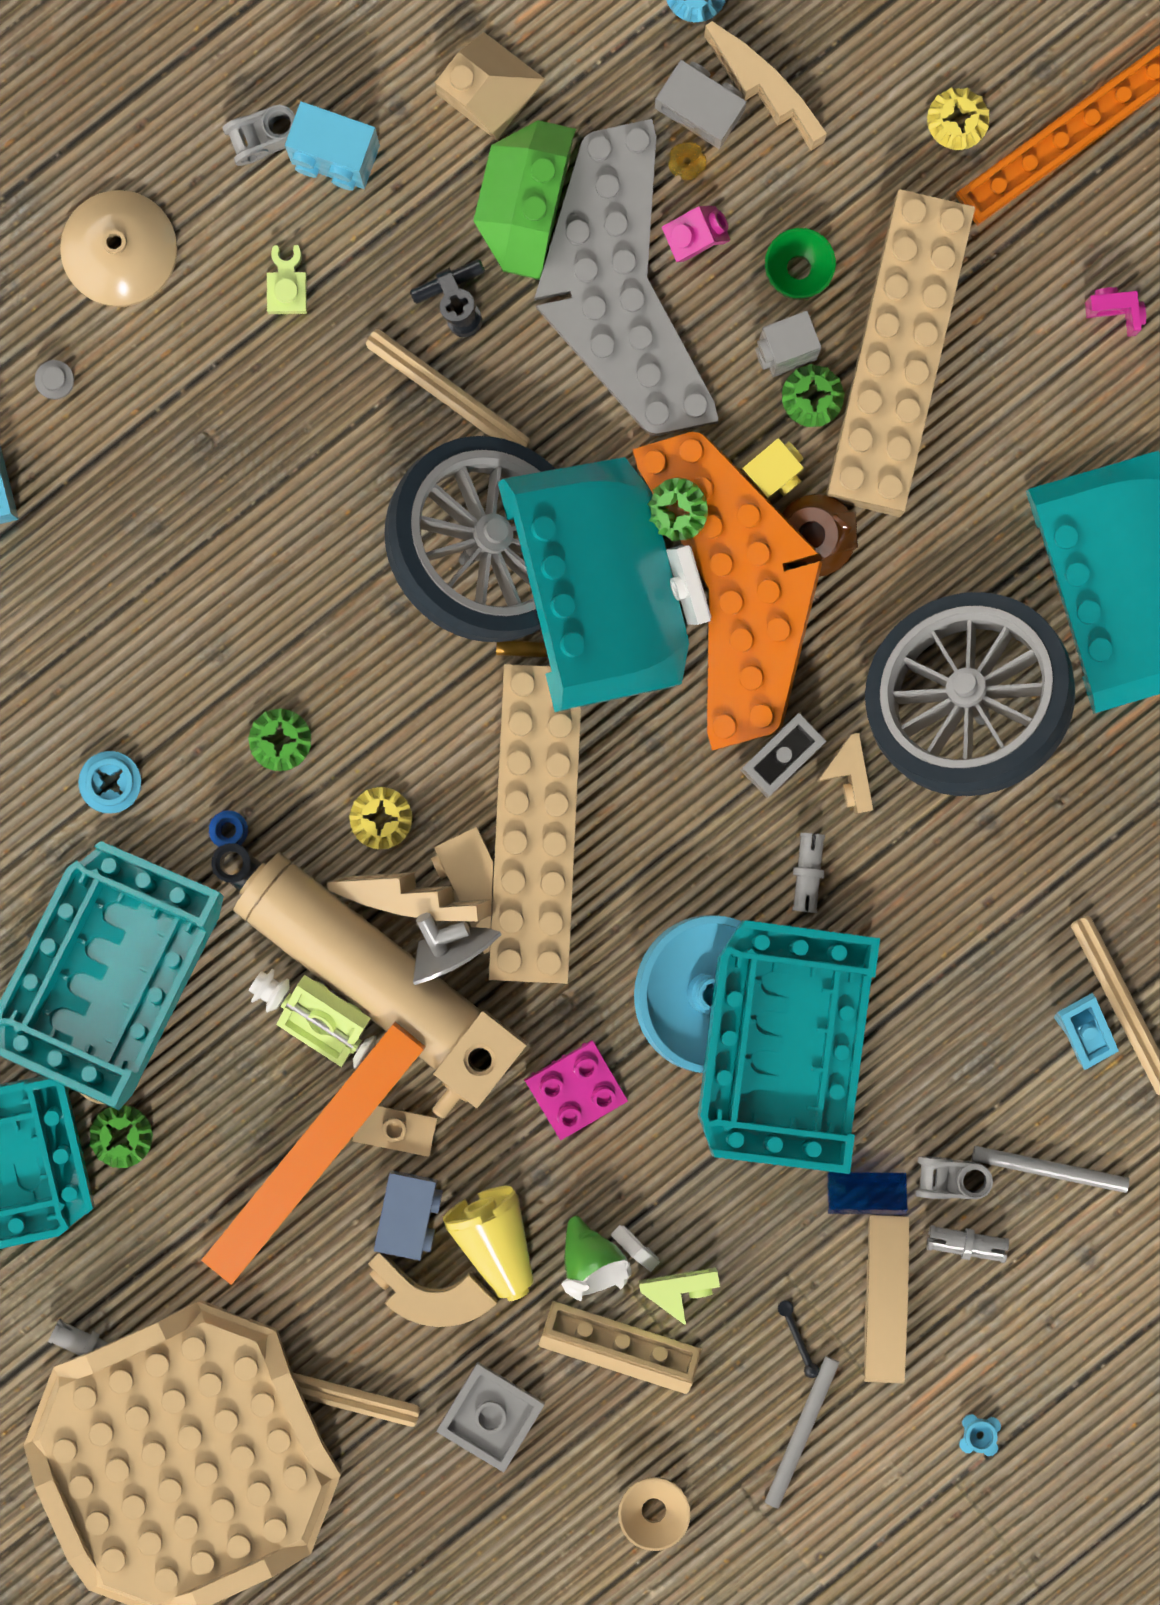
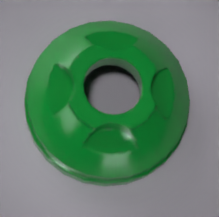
[764,228,836,300]

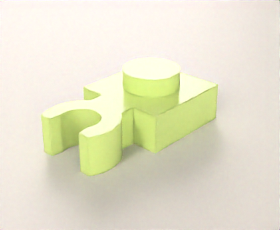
[267,245,307,314]

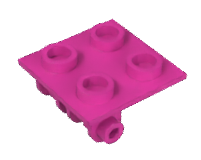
[524,1040,628,1141]

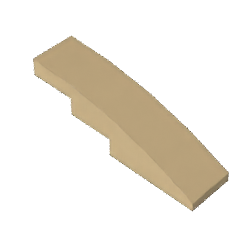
[704,21,827,151]
[327,872,492,921]
[864,1215,909,1383]

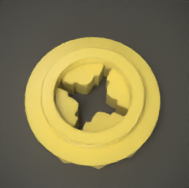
[927,87,989,150]
[349,787,412,849]

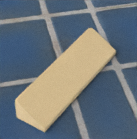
[538,1301,702,1394]

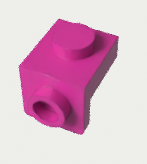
[662,206,730,262]
[1085,287,1146,337]

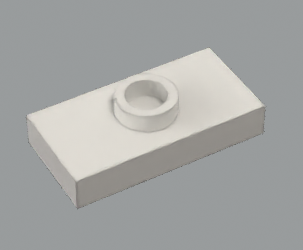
[666,545,711,625]

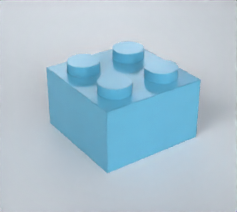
[285,101,380,191]

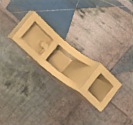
[368,1252,498,1327]

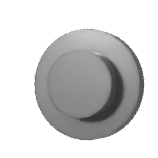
[35,360,74,400]

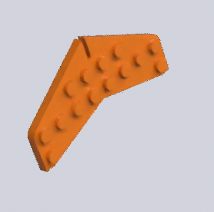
[633,432,822,750]

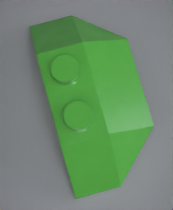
[473,120,576,280]

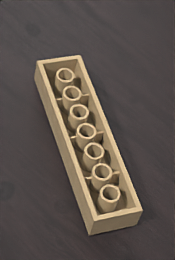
[826,189,975,517]
[489,664,581,984]

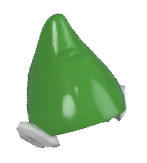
[561,1216,631,1301]

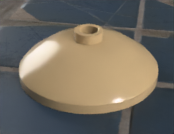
[60,190,178,307]

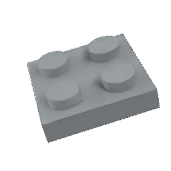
[436,1362,545,1473]

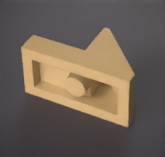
[817,733,873,814]

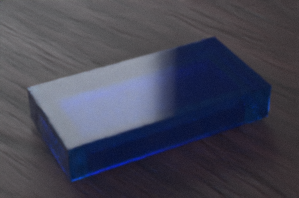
[827,1172,908,1215]

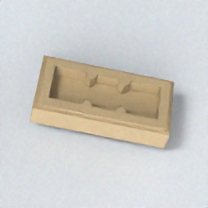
[352,1106,438,1157]

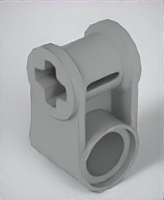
[222,104,295,166]
[916,1156,993,1199]

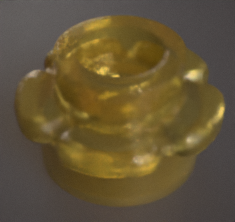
[668,142,706,180]

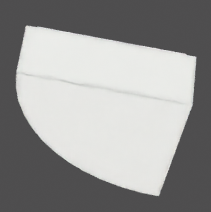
[610,1225,660,1272]

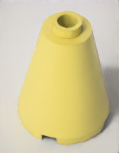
[443,1186,533,1301]

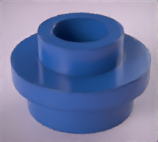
[209,810,248,847]

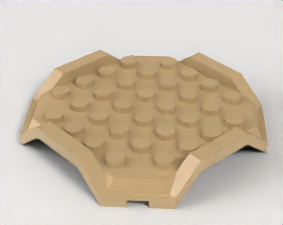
[24,1300,342,1605]

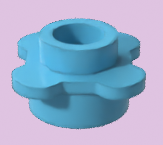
[959,1414,1001,1456]

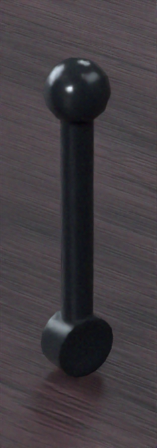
[777,1300,819,1378]

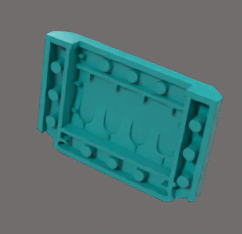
[1026,450,1160,714]
[498,457,689,712]
[0,841,224,1110]
[698,920,880,1174]
[0,1076,95,1249]

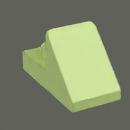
[639,1267,720,1325]

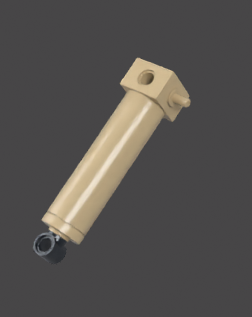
[211,843,528,1118]

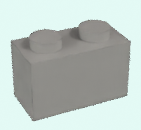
[655,60,747,150]
[755,311,821,377]
[740,713,826,798]

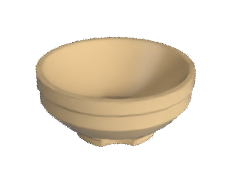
[618,1477,691,1551]

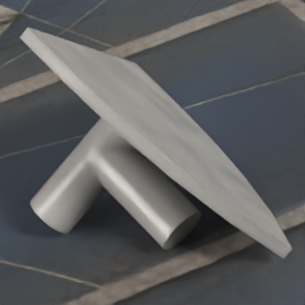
[413,913,502,985]

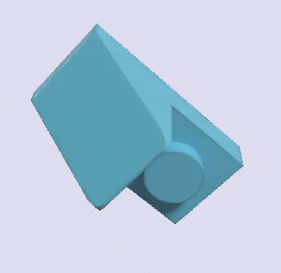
[1054,993,1119,1070]

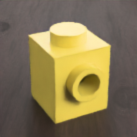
[741,438,804,500]

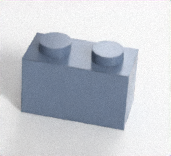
[374,1170,443,1261]

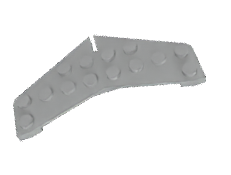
[534,119,718,436]

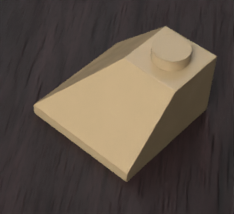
[435,32,545,141]

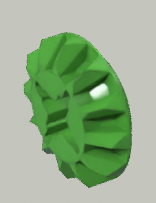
[782,364,845,427]
[647,478,708,541]
[248,708,311,771]
[90,1105,153,1168]

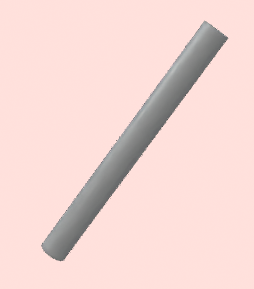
[972,1146,1130,1193]
[765,1356,840,1509]

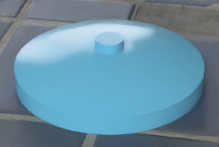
[634,915,742,1073]

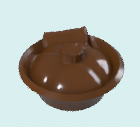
[782,494,858,577]

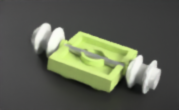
[249,969,377,1070]

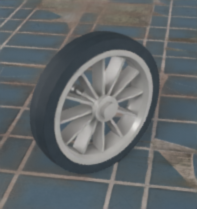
[384,436,556,642]
[865,592,1075,796]

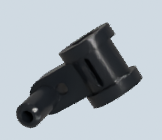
[410,259,485,337]

